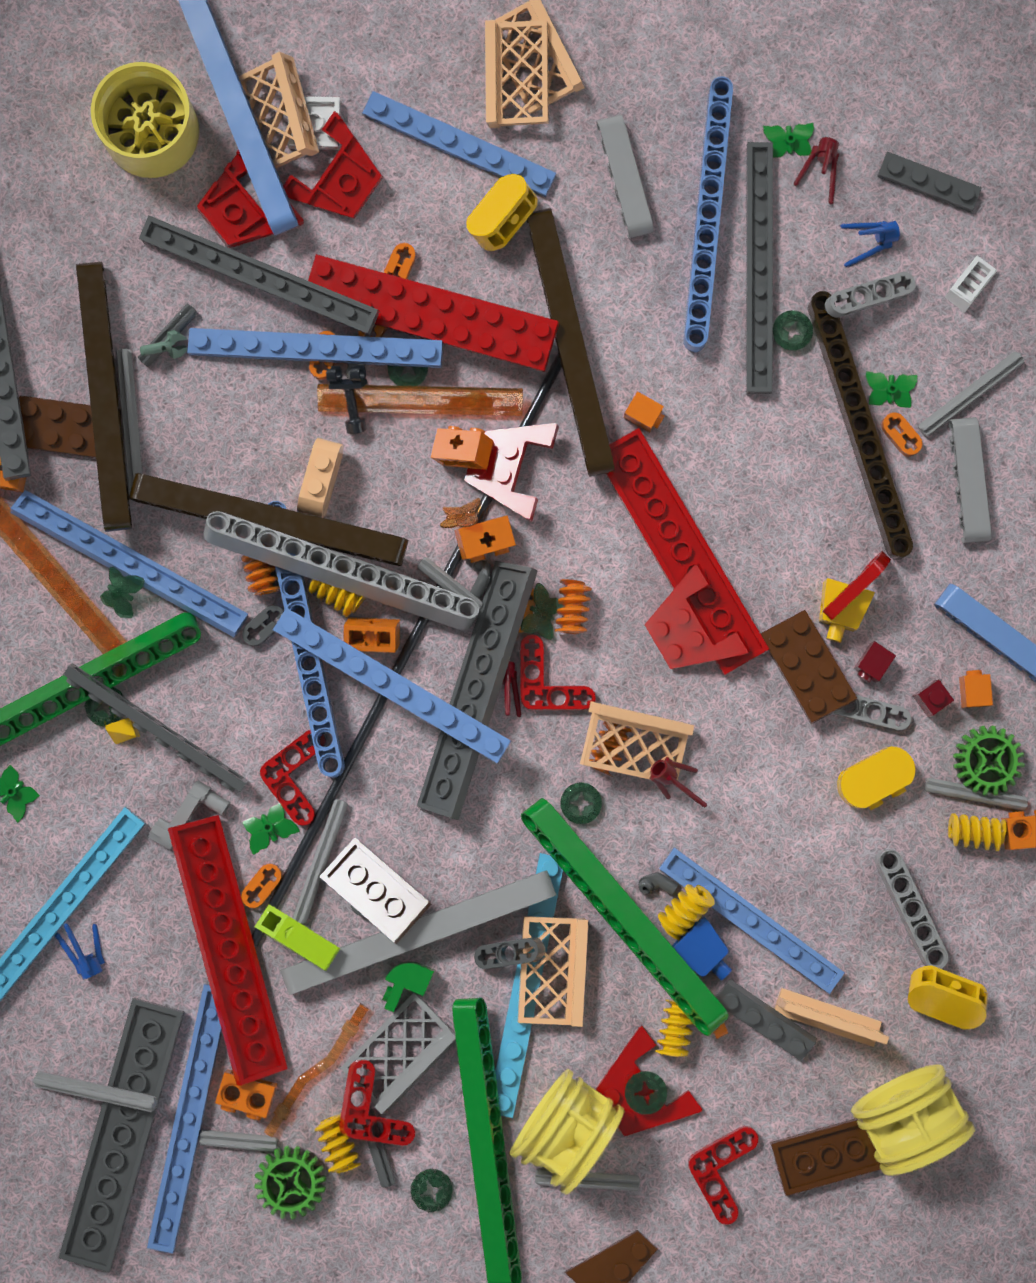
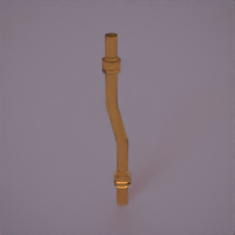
[264,1003,369,1137]

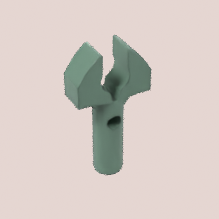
[140,330,188,359]

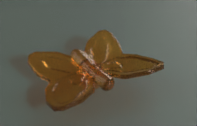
[440,498,480,528]

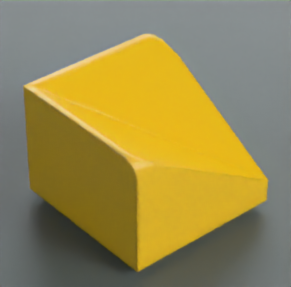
[105,718,140,744]

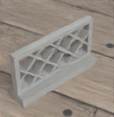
[341,992,456,1114]

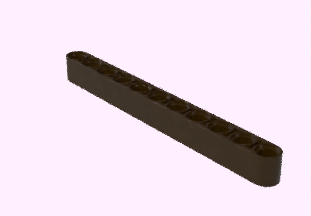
[527,208,615,477]
[76,261,132,532]
[808,291,913,560]
[129,473,409,566]

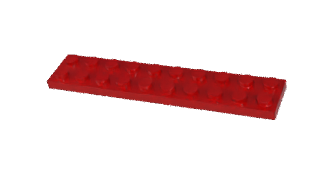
[308,254,559,372]
[605,428,769,675]
[168,815,288,1086]

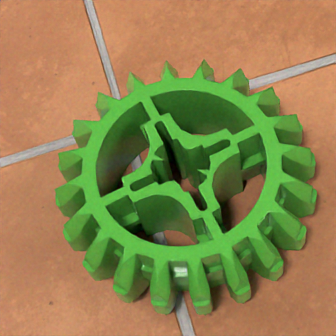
[953,725,1025,795]
[254,1145,326,1219]

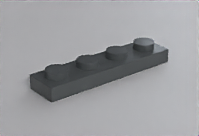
[877,151,982,213]
[716,979,817,1061]

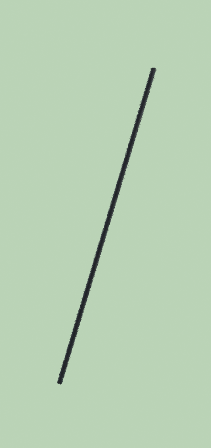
[252,353,562,947]

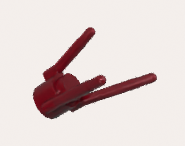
[794,137,840,205]
[502,661,522,717]
[650,757,707,808]

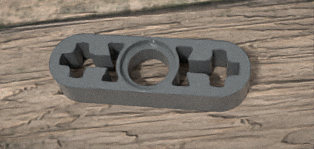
[474,937,545,969]

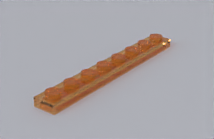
[317,384,523,416]
[0,496,127,654]

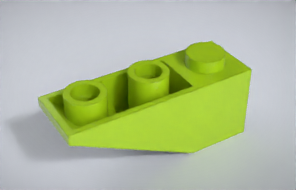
[254,905,340,971]

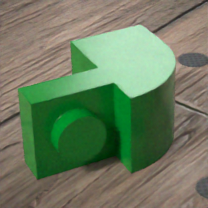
[382,961,435,1013]

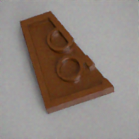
[565,1230,658,1283]

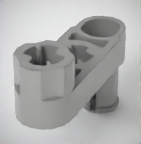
[148,780,231,851]

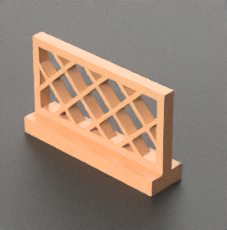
[495,0,584,114]
[485,20,549,128]
[238,51,319,169]
[580,701,695,780]
[517,916,588,1027]
[774,988,889,1047]

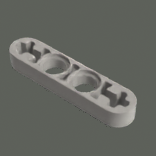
[825,272,916,318]
[832,695,911,731]

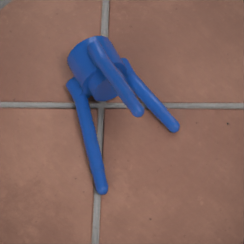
[840,221,900,268]
[55,923,105,980]

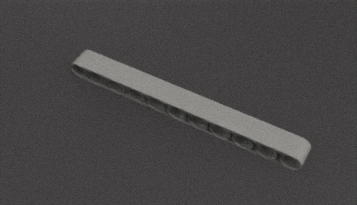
[203,511,479,630]
[280,870,556,995]

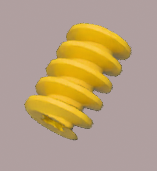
[309,579,366,617]
[948,813,1006,851]
[658,884,715,940]
[655,999,693,1057]
[314,1114,361,1173]

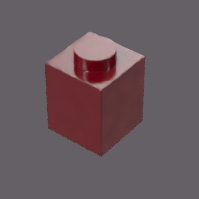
[853,641,896,684]
[913,679,954,717]

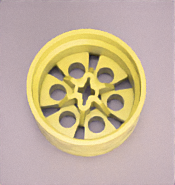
[91,62,199,178]

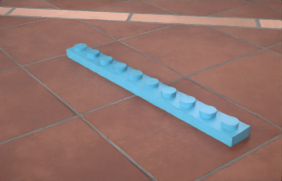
[0,807,146,1002]
[495,853,563,1118]

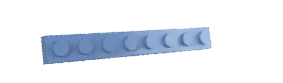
[362,91,556,198]
[658,848,845,994]

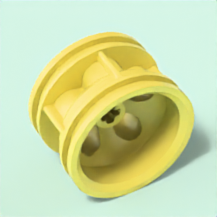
[851,1064,975,1175]
[510,1069,624,1195]

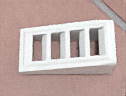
[945,256,997,313]

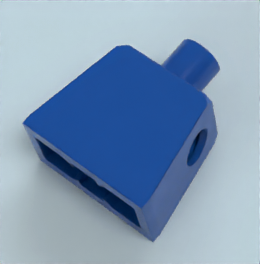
[672,915,732,980]

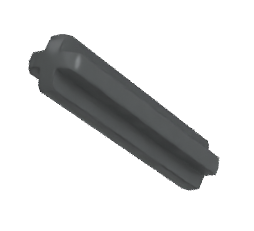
[138,304,197,367]
[362,1109,396,1188]

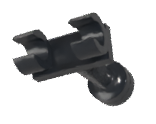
[326,365,368,434]

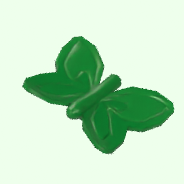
[763,123,814,158]
[866,371,917,408]
[0,765,40,823]
[242,803,300,855]

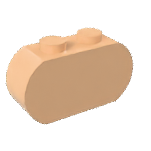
[297,438,344,518]

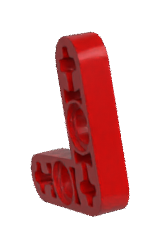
[823,551,891,620]
[520,635,596,710]
[260,730,326,826]
[339,1059,415,1146]
[688,1126,759,1225]

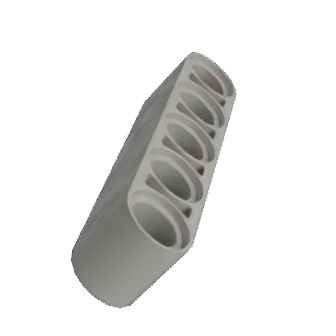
[596,115,653,239]
[948,417,991,543]
[875,849,949,969]

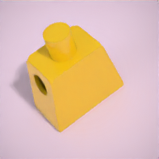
[819,578,875,643]

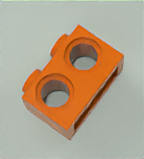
[1001,810,1036,850]
[215,1069,278,1120]

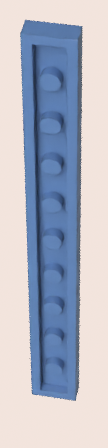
[187,328,443,368]
[11,490,248,637]
[273,608,511,764]
[147,984,222,1253]

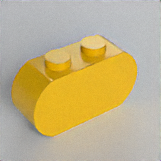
[466,174,538,251]
[837,746,915,810]
[908,966,988,1030]

